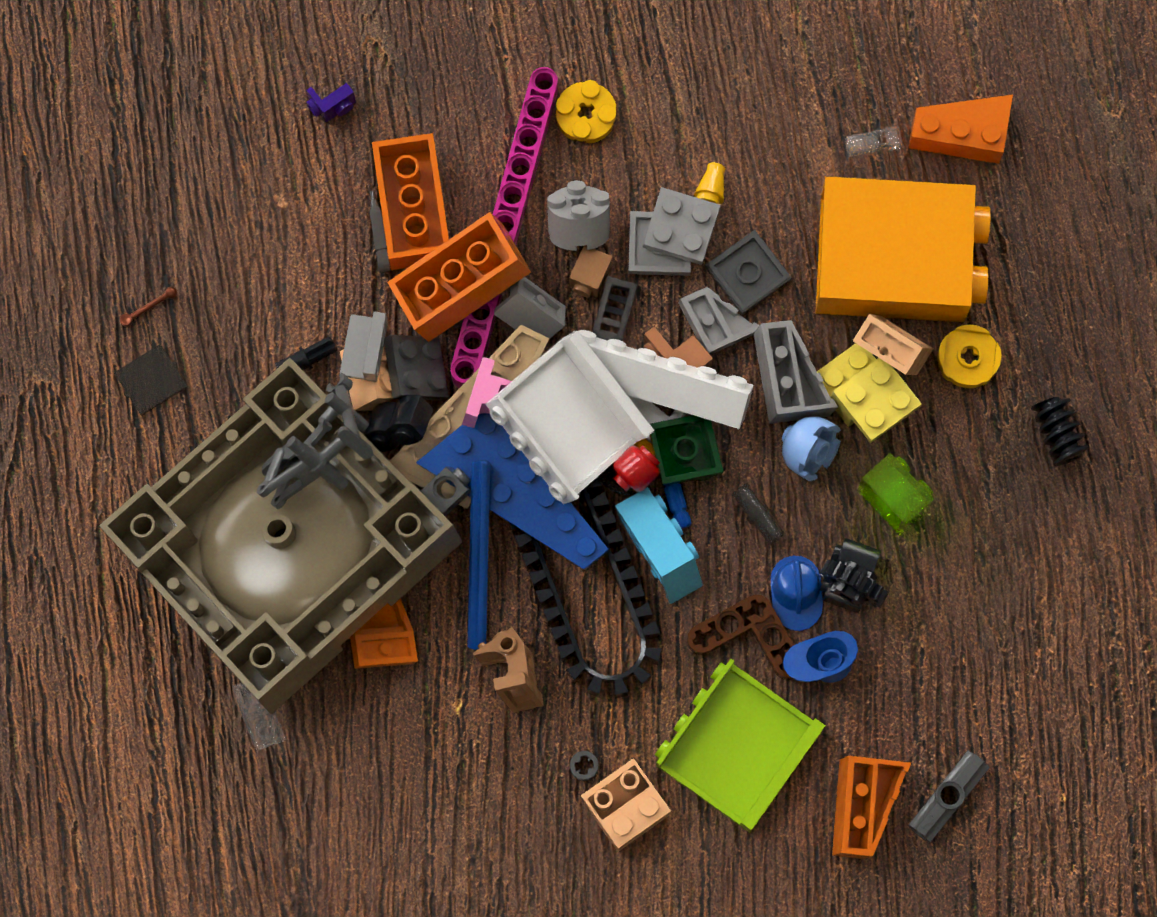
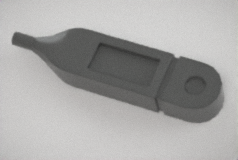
[370,191,391,273]

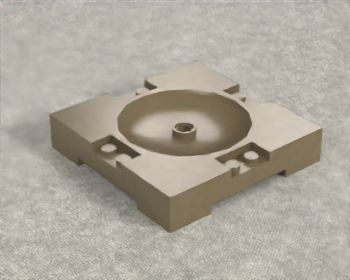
[99,358,462,715]

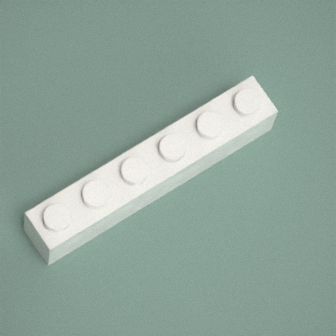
[573,330,754,429]

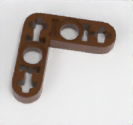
[687,594,794,680]

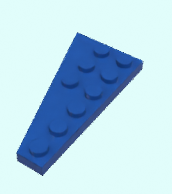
[416,413,609,570]

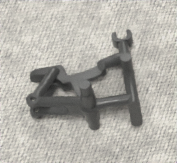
[257,372,373,509]

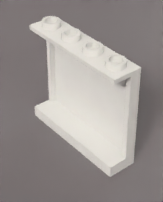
[485,331,654,505]

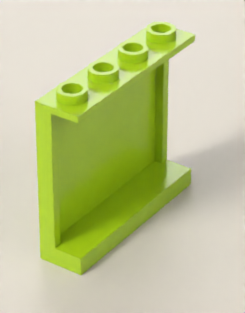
[655,659,826,833]

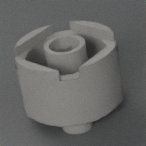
[547,180,610,251]

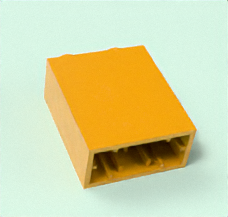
[815,176,990,322]

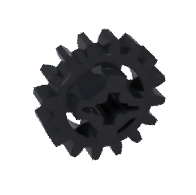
[820,559,888,608]

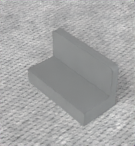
[494,277,566,339]
[340,312,388,382]

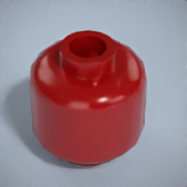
[613,445,660,492]

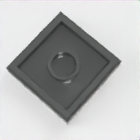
[705,230,792,316]

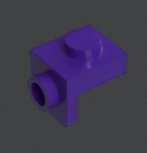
[306,83,356,123]

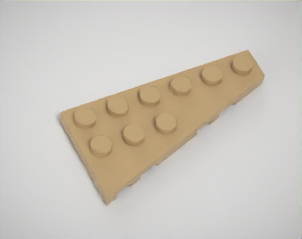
[390,325,549,509]

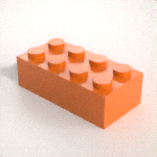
[372,133,449,270]
[387,212,531,342]

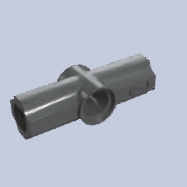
[908,750,990,843]

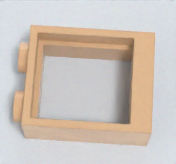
[853,314,934,375]

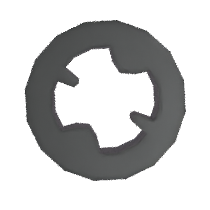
[570,751,599,781]

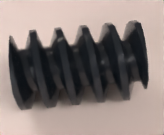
[1031,397,1089,467]

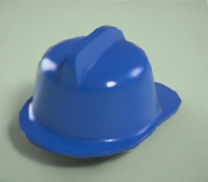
[770,555,823,631]
[783,631,858,683]

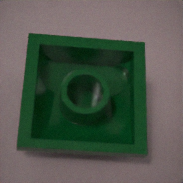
[650,415,724,486]

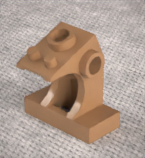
[473,627,544,713]

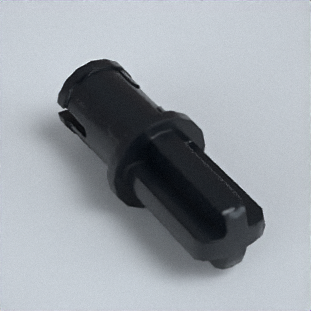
[275,337,337,370]

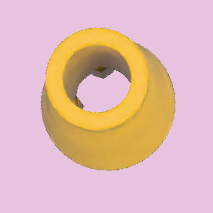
[694,162,726,205]

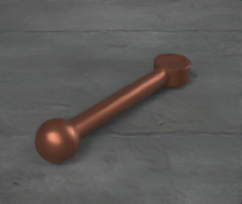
[120,287,177,327]

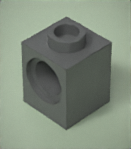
[421,466,471,516]

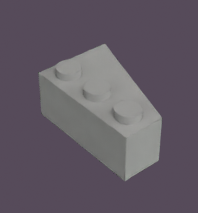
[754,320,838,424]

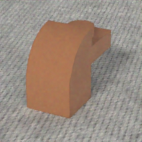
[643,327,713,368]

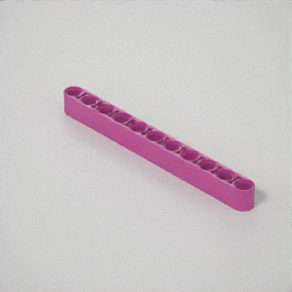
[450,67,558,388]

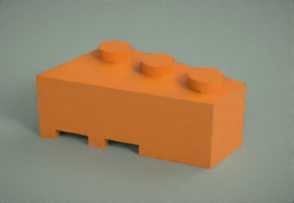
[908,94,1013,164]
[832,756,911,859]

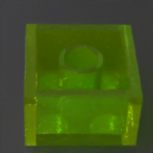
[857,453,934,536]

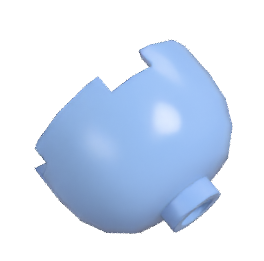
[782,416,841,481]

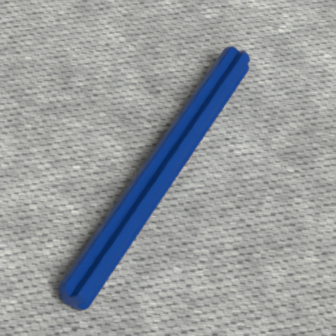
[467,460,490,650]

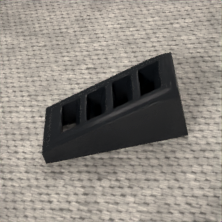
[592,276,638,341]

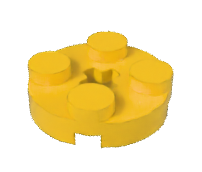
[556,80,616,143]
[937,325,1001,388]

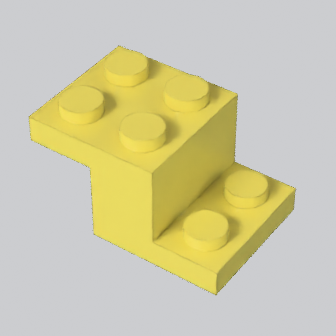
[817,343,922,443]

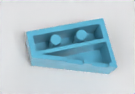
[615,487,703,604]

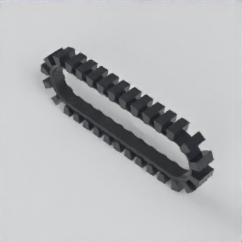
[508,477,661,699]

